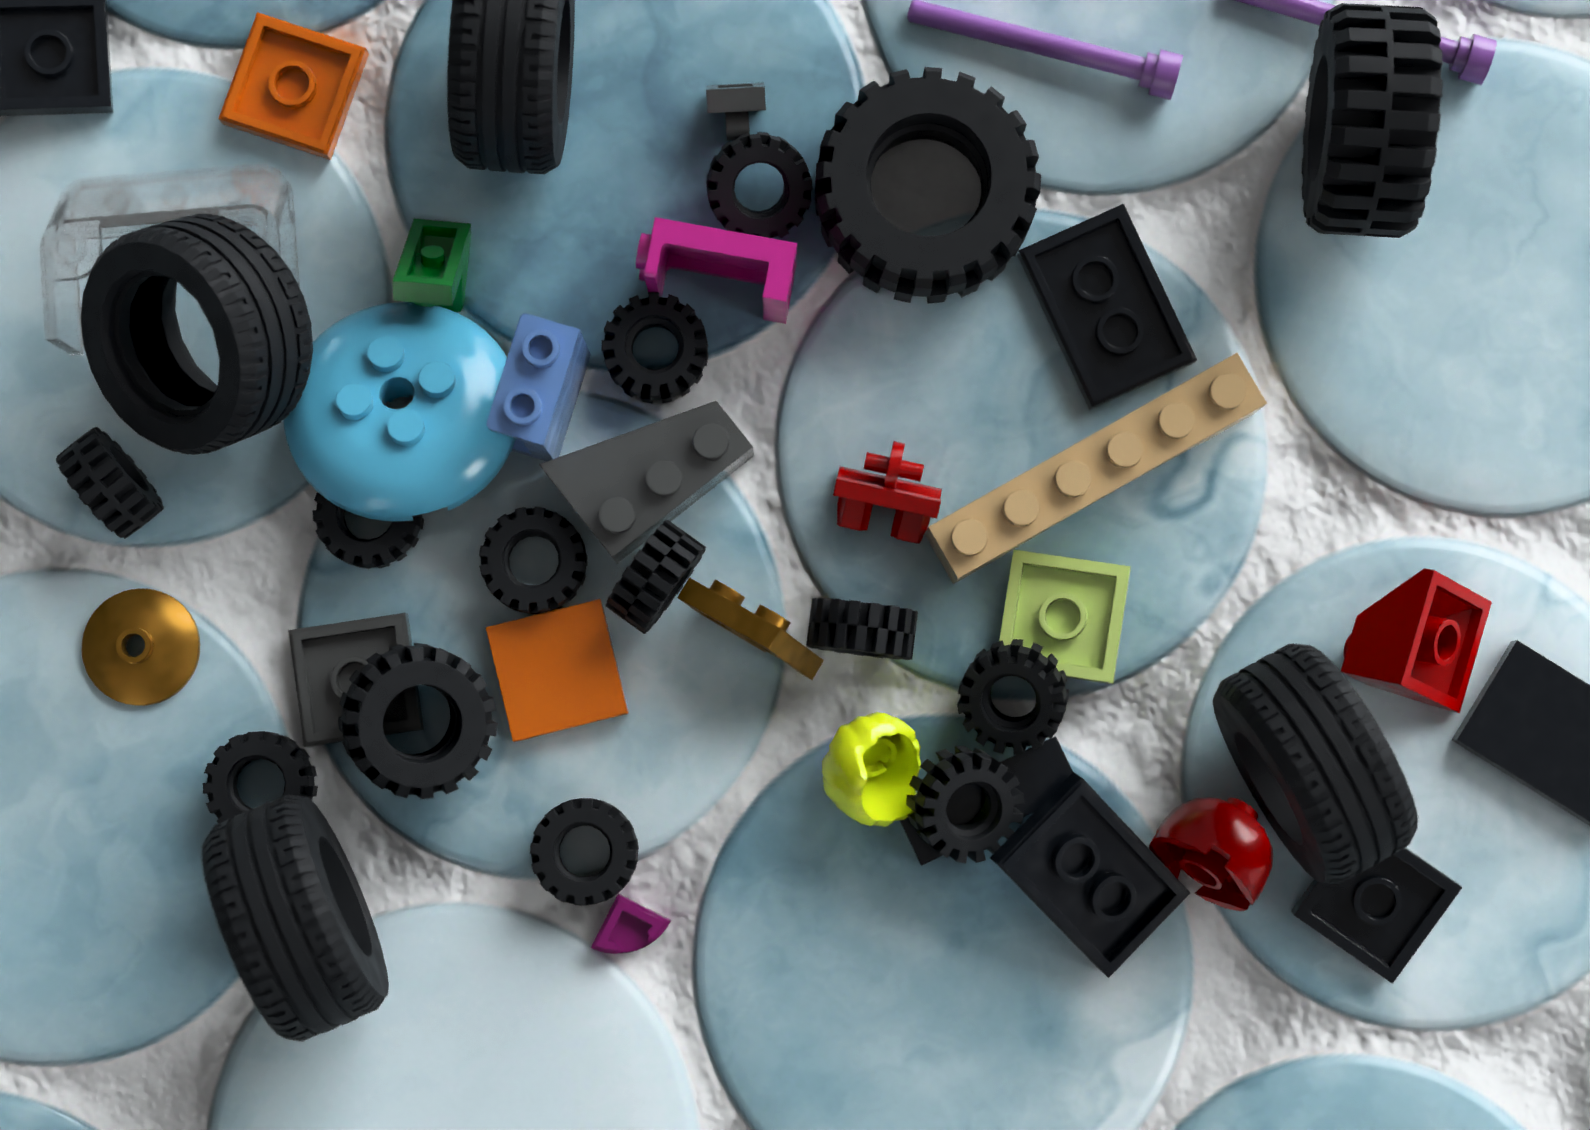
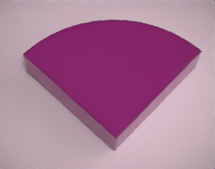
[591,894,671,954]

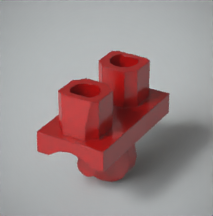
[833,441,942,544]

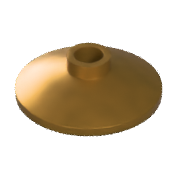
[82,588,201,706]

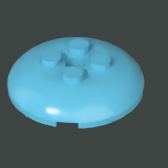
[283,302,516,522]

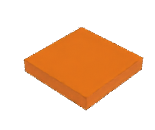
[218,12,369,160]
[486,599,629,742]

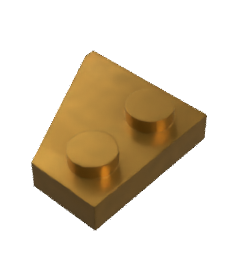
[677,578,824,680]

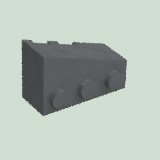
[539,401,754,564]

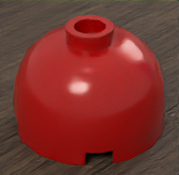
[1149,797,1273,911]

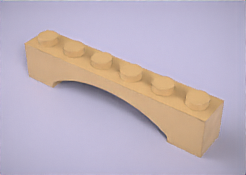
[925,353,1267,584]

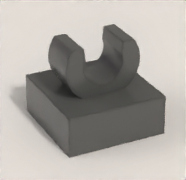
[706,82,766,141]

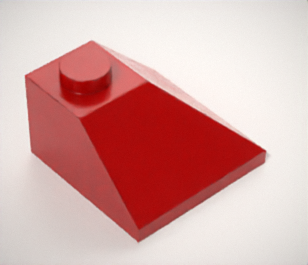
[1340,568,1492,713]

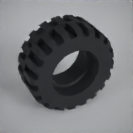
[1302,3,1443,238]
[814,67,1041,304]

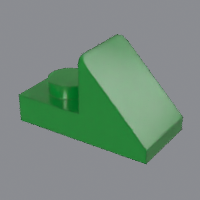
[392,218,471,313]

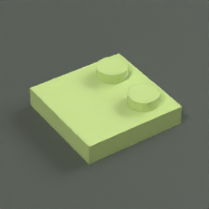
[999,549,1131,684]

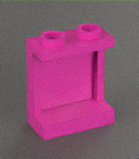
[636,217,797,324]

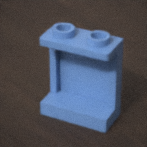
[486,313,591,461]

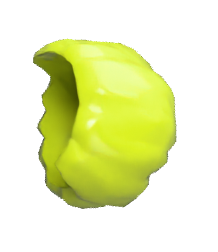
[822,712,921,827]

